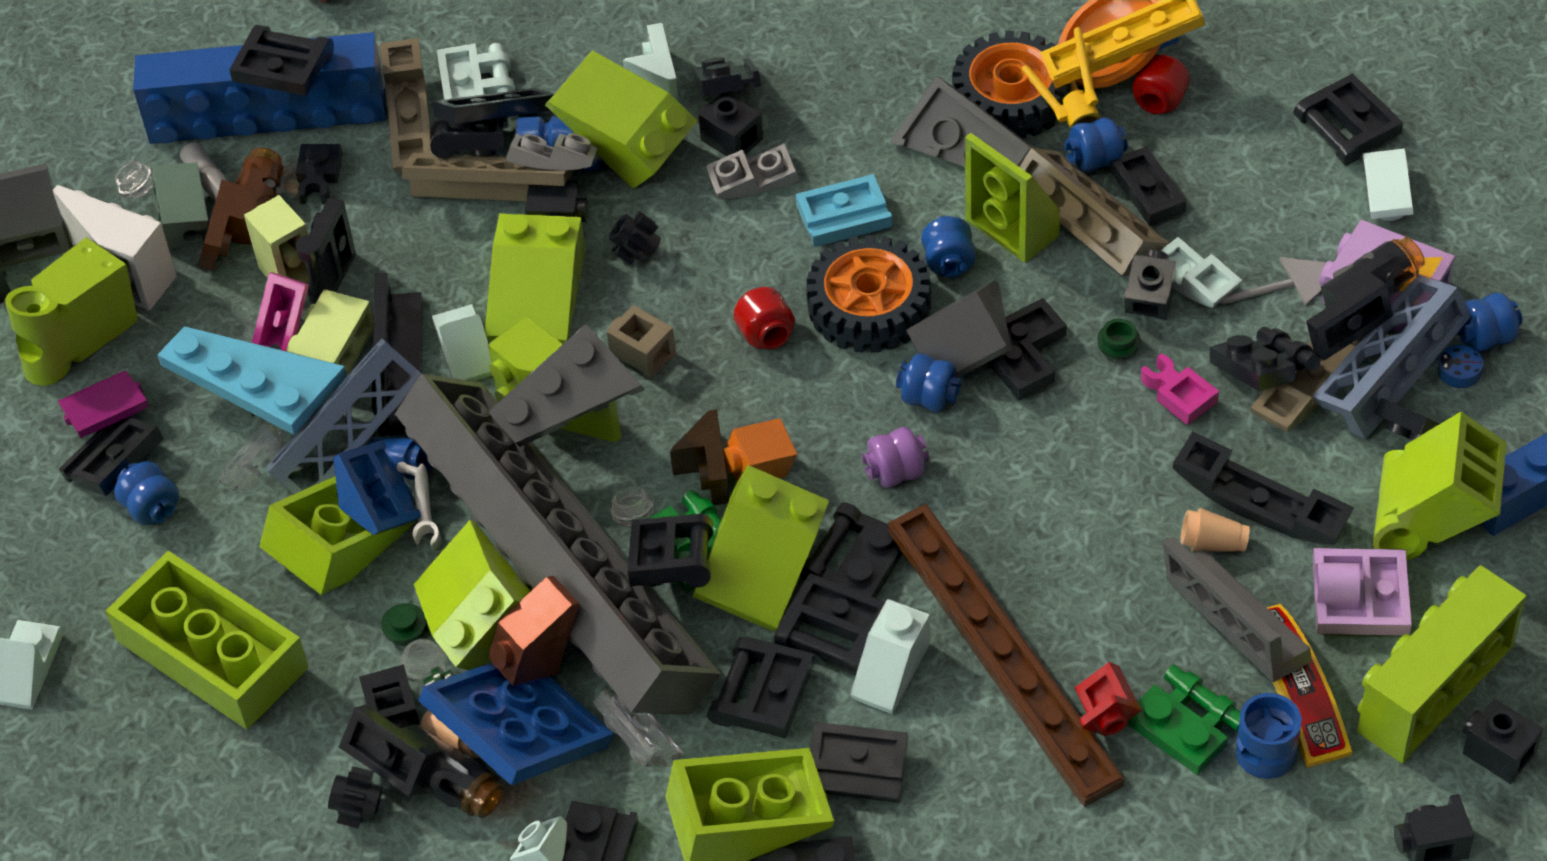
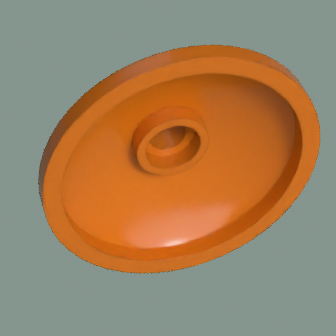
[1058,0,1161,88]

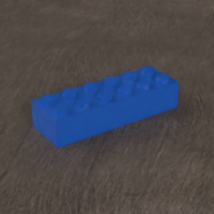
[133,32,386,144]

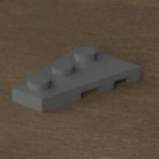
[890,76,1034,167]
[488,324,645,447]

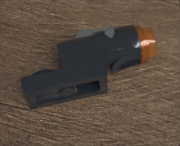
[1306,237,1425,361]
[339,704,503,818]

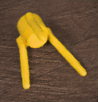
[1022,27,1101,130]

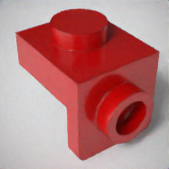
[1075,662,1142,736]

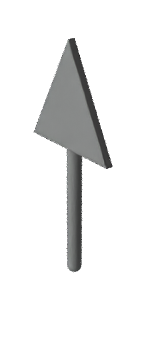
[1219,257,1327,306]

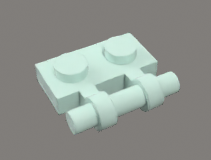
[437,43,515,100]

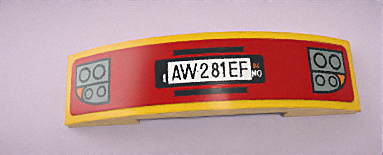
[1267,604,1352,768]

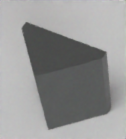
[906,280,1011,378]

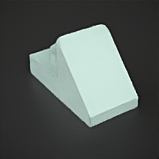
[623,23,679,102]
[432,304,493,381]
[0,620,63,710]

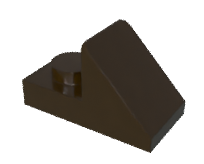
[670,409,729,505]

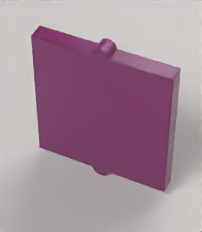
[58,370,149,439]

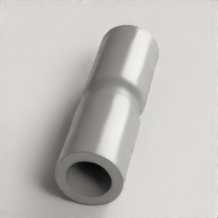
[180,142,228,203]

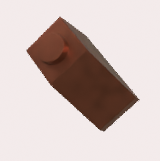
[488,575,579,686]

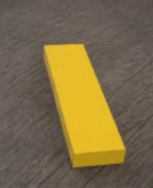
[1040,0,1206,89]

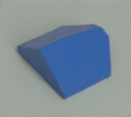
[333,441,421,535]

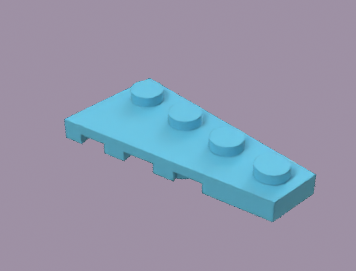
[157,326,347,435]

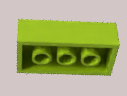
[105,550,309,730]
[1357,565,1527,764]

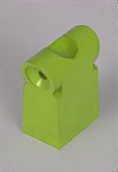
[5,237,138,386]
[1373,412,1507,560]

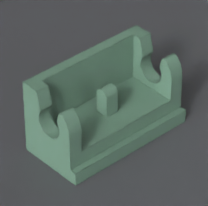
[152,162,208,250]

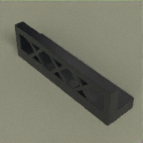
[372,273,423,436]

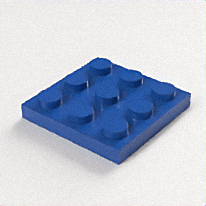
[418,663,614,786]

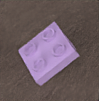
[1312,548,1412,635]

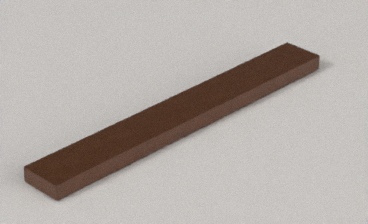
[888,504,1125,807]

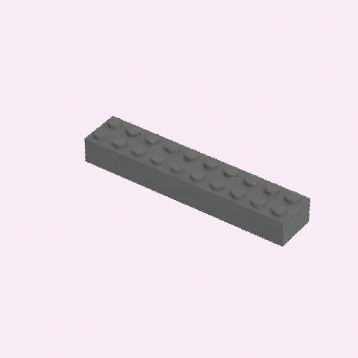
[395,374,721,715]

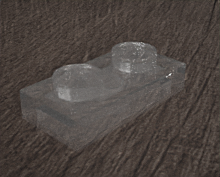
[593,689,684,767]

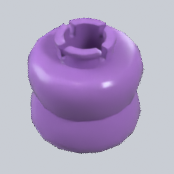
[862,427,930,488]

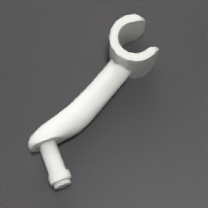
[397,462,442,550]

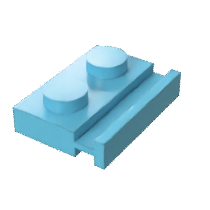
[796,174,892,247]

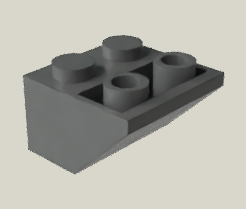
[0,164,70,267]

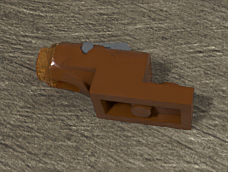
[198,148,284,271]

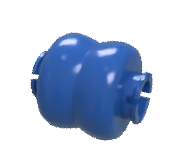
[1065,117,1128,173]
[921,216,977,277]
[1457,292,1523,352]
[896,353,962,413]
[114,461,179,525]

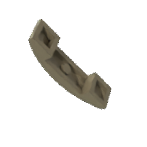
[380,38,433,173]
[1250,333,1367,433]

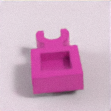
[1141,354,1219,425]

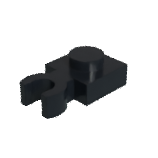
[296,144,343,204]

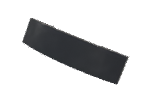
[1172,431,1354,545]

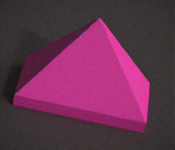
[252,272,309,352]

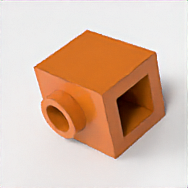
[723,418,797,483]

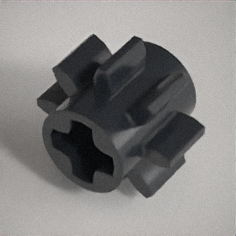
[609,211,661,265]
[328,766,383,829]

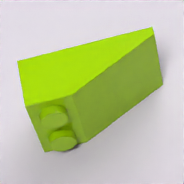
[545,50,698,188]
[965,133,1060,263]
[485,213,586,344]
[488,315,621,442]
[692,465,829,631]
[259,476,417,595]
[413,520,531,671]
[665,748,834,861]

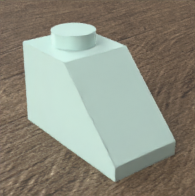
[850,599,930,714]

